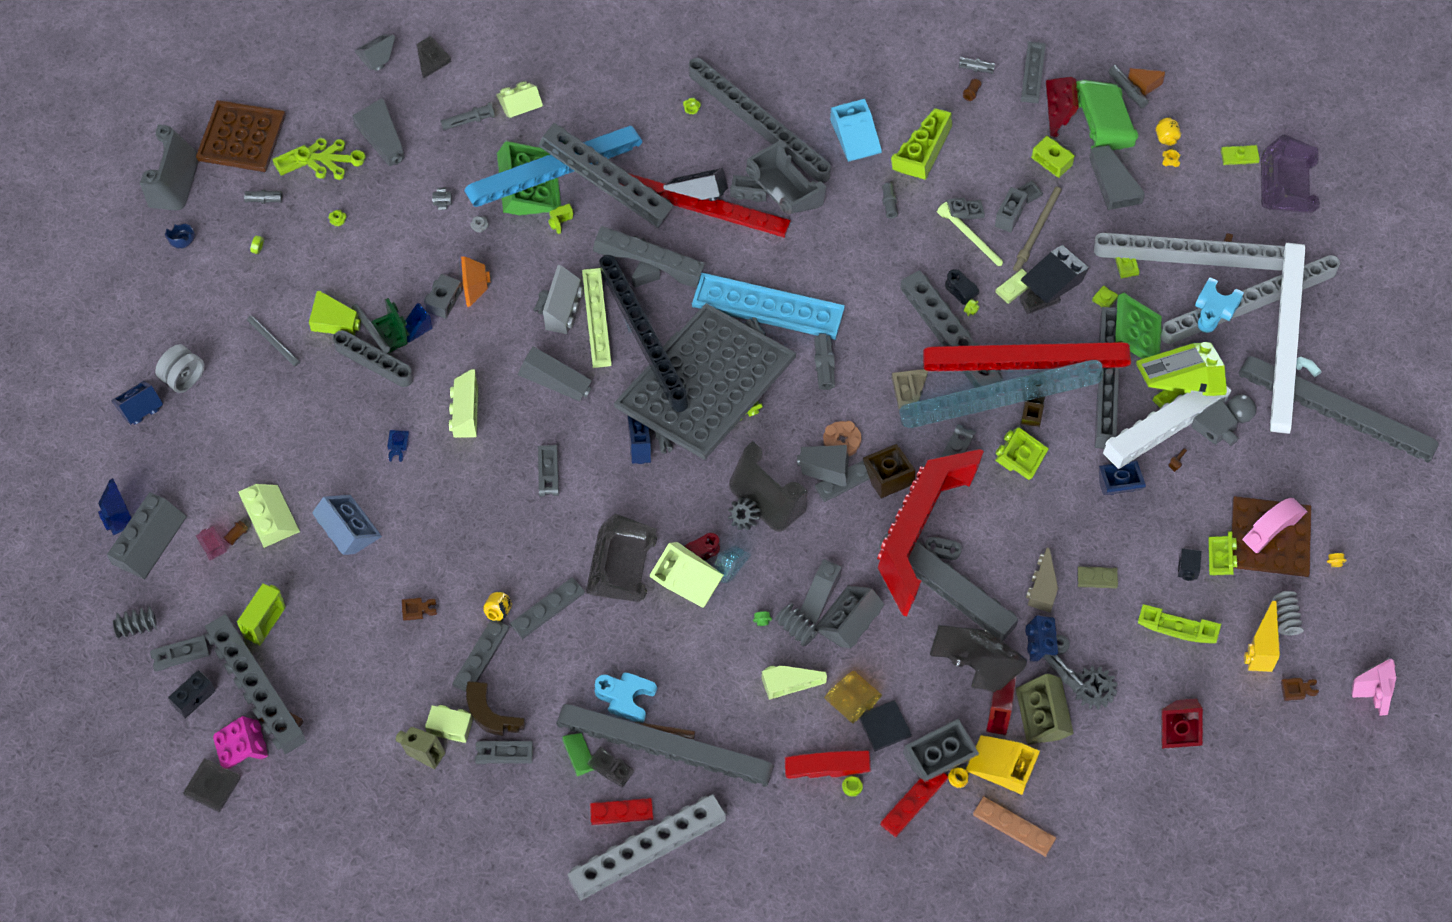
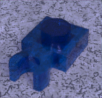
[387,430,409,462]

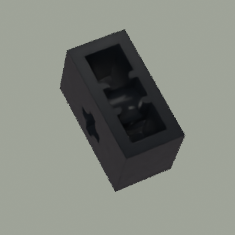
[168,670,216,719]

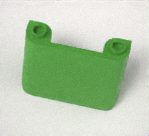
[1076,80,1138,151]

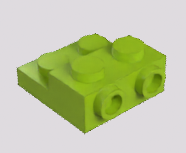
[995,427,1049,480]

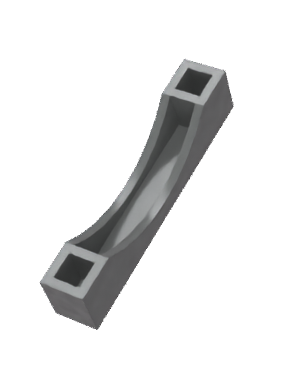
[593,226,705,288]

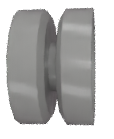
[155,344,205,393]

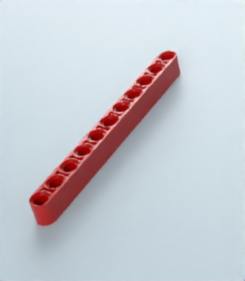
[923,342,1131,371]

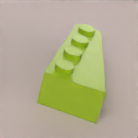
[891,108,952,180]

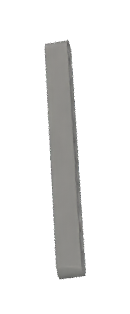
[1094,233,1285,271]
[1161,255,1340,344]

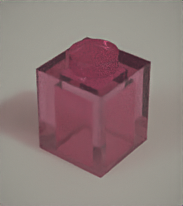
[196,526,227,561]

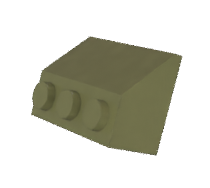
[1015,673,1074,744]

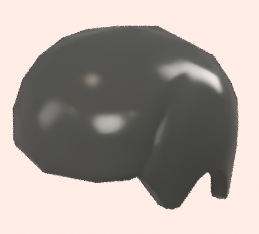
[1226,394,1257,423]

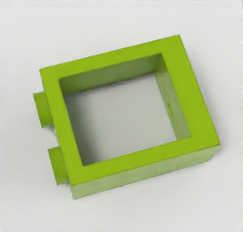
[237,583,286,646]

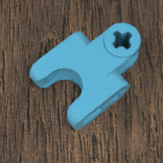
[1195,277,1244,333]
[595,673,658,723]

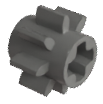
[432,187,452,210]

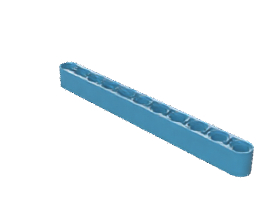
[464,126,642,207]

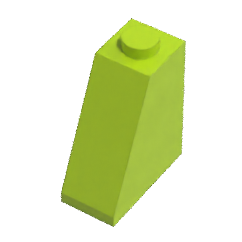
[309,291,361,336]

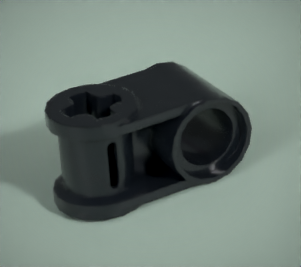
[945,269,979,305]

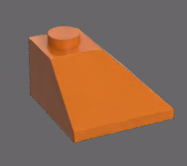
[461,256,491,307]

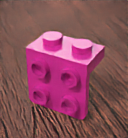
[213,716,268,770]

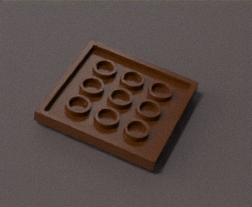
[196,100,286,172]
[1231,496,1311,577]

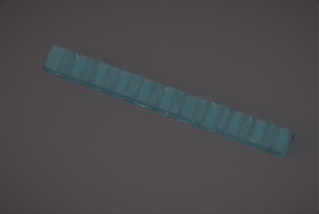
[899,360,1103,428]

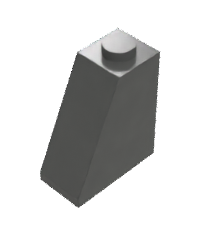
[797,445,849,487]

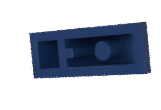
[627,415,651,464]

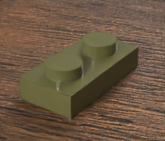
[1077,566,1118,588]

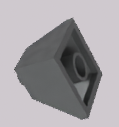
[354,34,395,71]

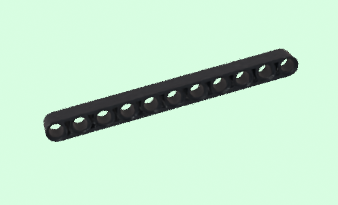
[599,255,689,412]

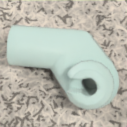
[1296,357,1322,377]

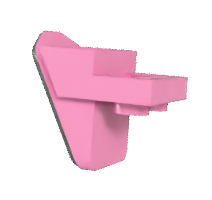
[1352,658,1396,716]

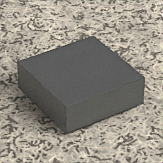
[1017,181,1043,203]

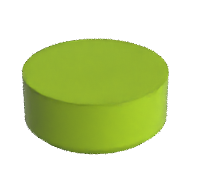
[250,235,264,255]

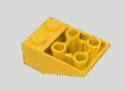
[966,735,1040,795]

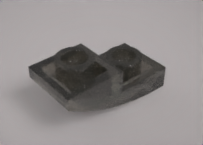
[587,747,634,787]

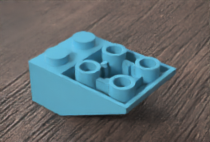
[830,99,882,162]

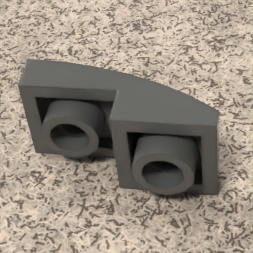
[947,197,985,219]

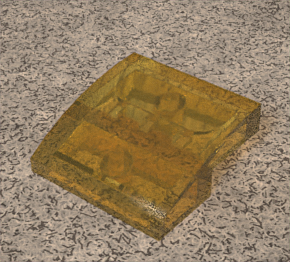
[824,670,882,724]

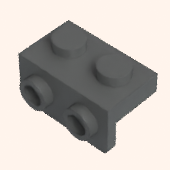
[730,175,767,202]

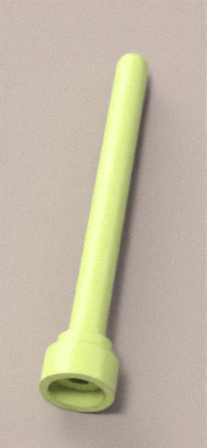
[937,202,1003,266]

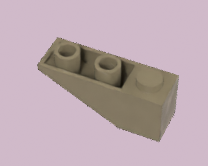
[1026,548,1058,613]

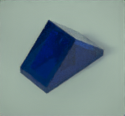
[405,303,433,343]

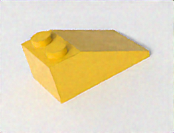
[1244,601,1280,672]

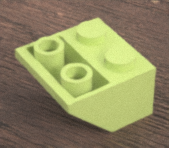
[496,81,543,118]

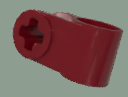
[684,533,720,561]

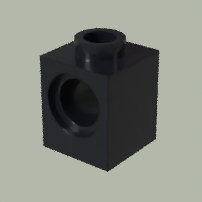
[1178,548,1202,581]

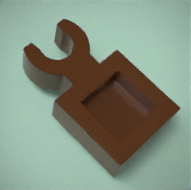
[402,598,437,621]
[1281,678,1319,701]

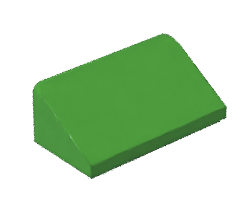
[562,733,596,776]

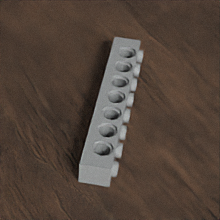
[567,795,726,901]

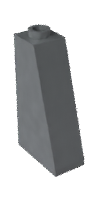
[352,98,404,167]
[1089,145,1145,210]
[518,346,592,401]

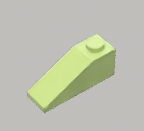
[762,666,827,700]

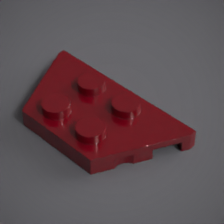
[1046,77,1079,138]

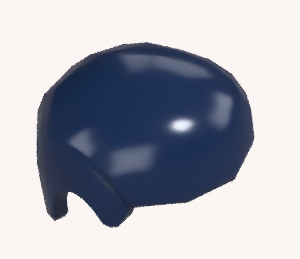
[165,224,195,249]

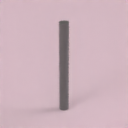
[352,304,390,353]
[247,315,300,367]

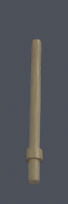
[1013,187,1061,272]

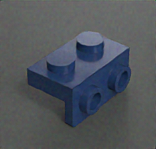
[1025,616,1058,662]

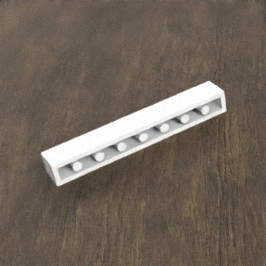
[1103,386,1231,469]

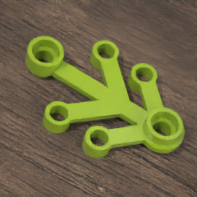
[294,138,365,180]

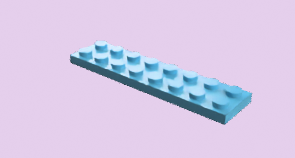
[692,273,845,340]

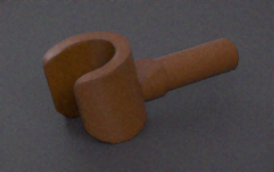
[1168,448,1187,472]

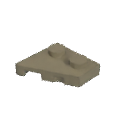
[891,369,928,409]

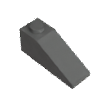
[798,559,842,624]

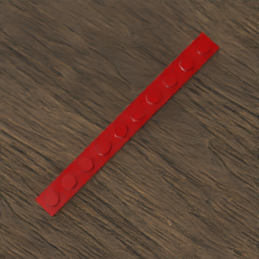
[620,173,791,238]

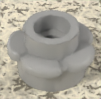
[470,216,488,232]

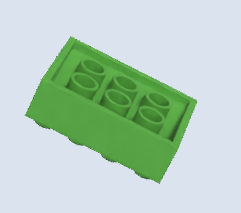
[497,141,561,215]

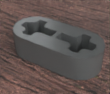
[924,537,961,560]

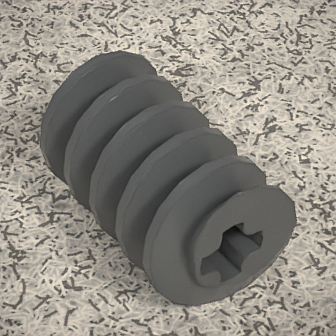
[775,603,818,647]
[113,606,158,639]

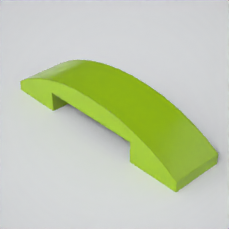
[1138,604,1221,643]

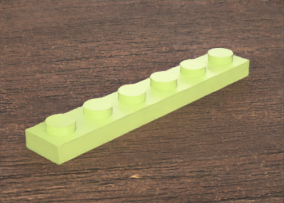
[582,268,611,368]

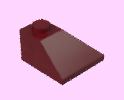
[1161,699,1203,749]

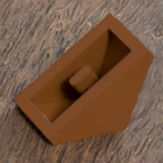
[1128,68,1165,96]

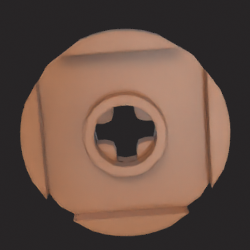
[823,421,861,456]

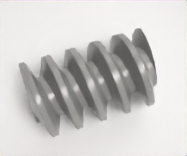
[1272,591,1304,636]

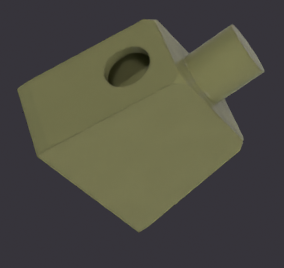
[395,727,445,770]

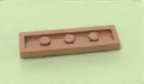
[973,796,1056,857]

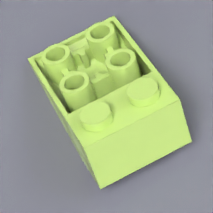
[649,542,724,608]

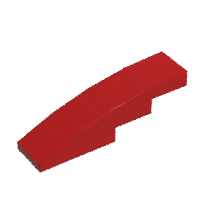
[785,751,871,779]

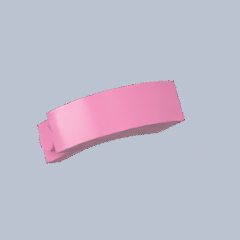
[1242,498,1307,553]

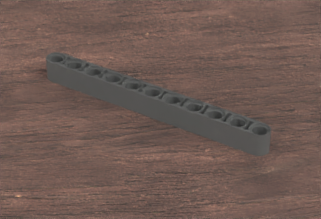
[689,58,831,183]
[1239,356,1439,462]
[556,704,774,787]

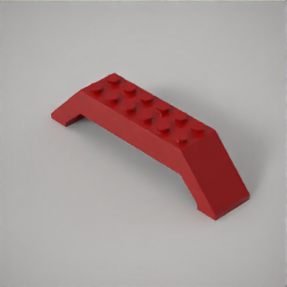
[877,449,984,617]

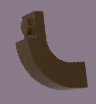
[1021,378,1048,428]
[466,681,525,736]

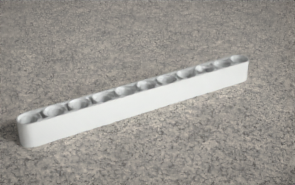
[1270,243,1305,434]

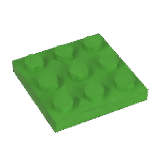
[1115,293,1162,359]

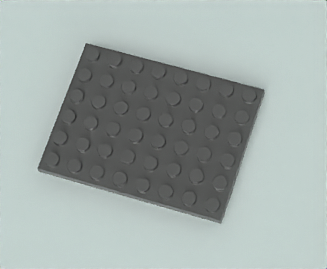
[614,303,796,460]

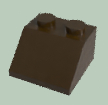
[863,444,915,499]

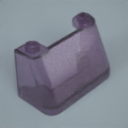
[1261,134,1320,213]

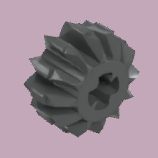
[728,498,761,530]

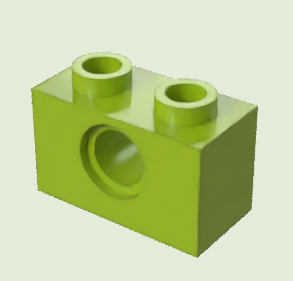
[1031,136,1074,178]

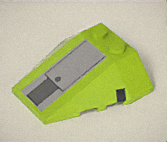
[1136,342,1227,396]

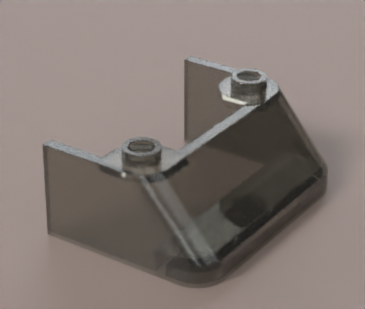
[929,625,1027,692]

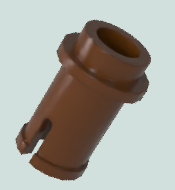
[963,79,981,101]
[223,520,248,546]

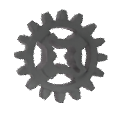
[1073,666,1117,710]

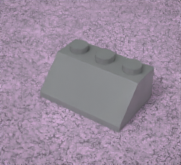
[543,265,583,334]

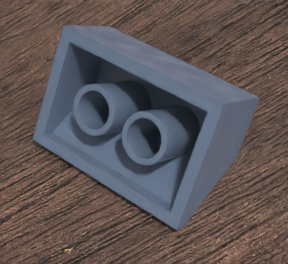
[312,495,382,555]

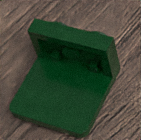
[371,298,409,353]

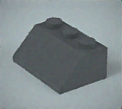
[815,585,885,648]
[903,719,979,782]

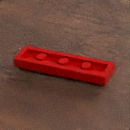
[880,773,948,837]

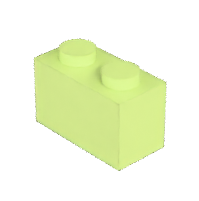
[425,705,473,743]

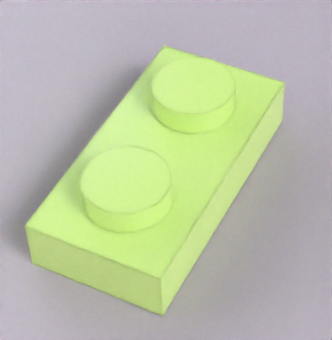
[996,269,1028,304]

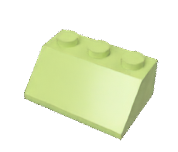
[449,369,478,437]
[239,484,300,548]

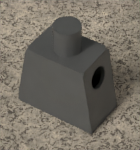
[1191,399,1239,446]

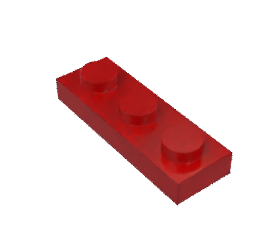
[590,798,653,825]

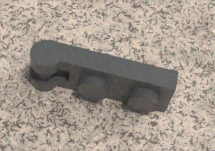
[941,424,976,457]
[538,445,559,497]
[150,635,210,672]
[475,741,533,764]

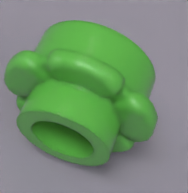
[753,612,772,626]

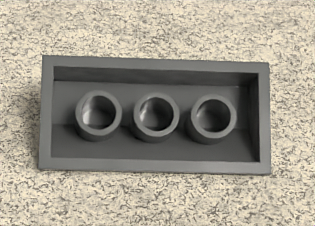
[107,492,187,580]

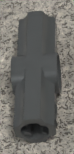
[814,334,835,390]

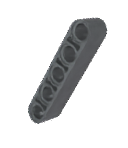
[333,331,413,387]

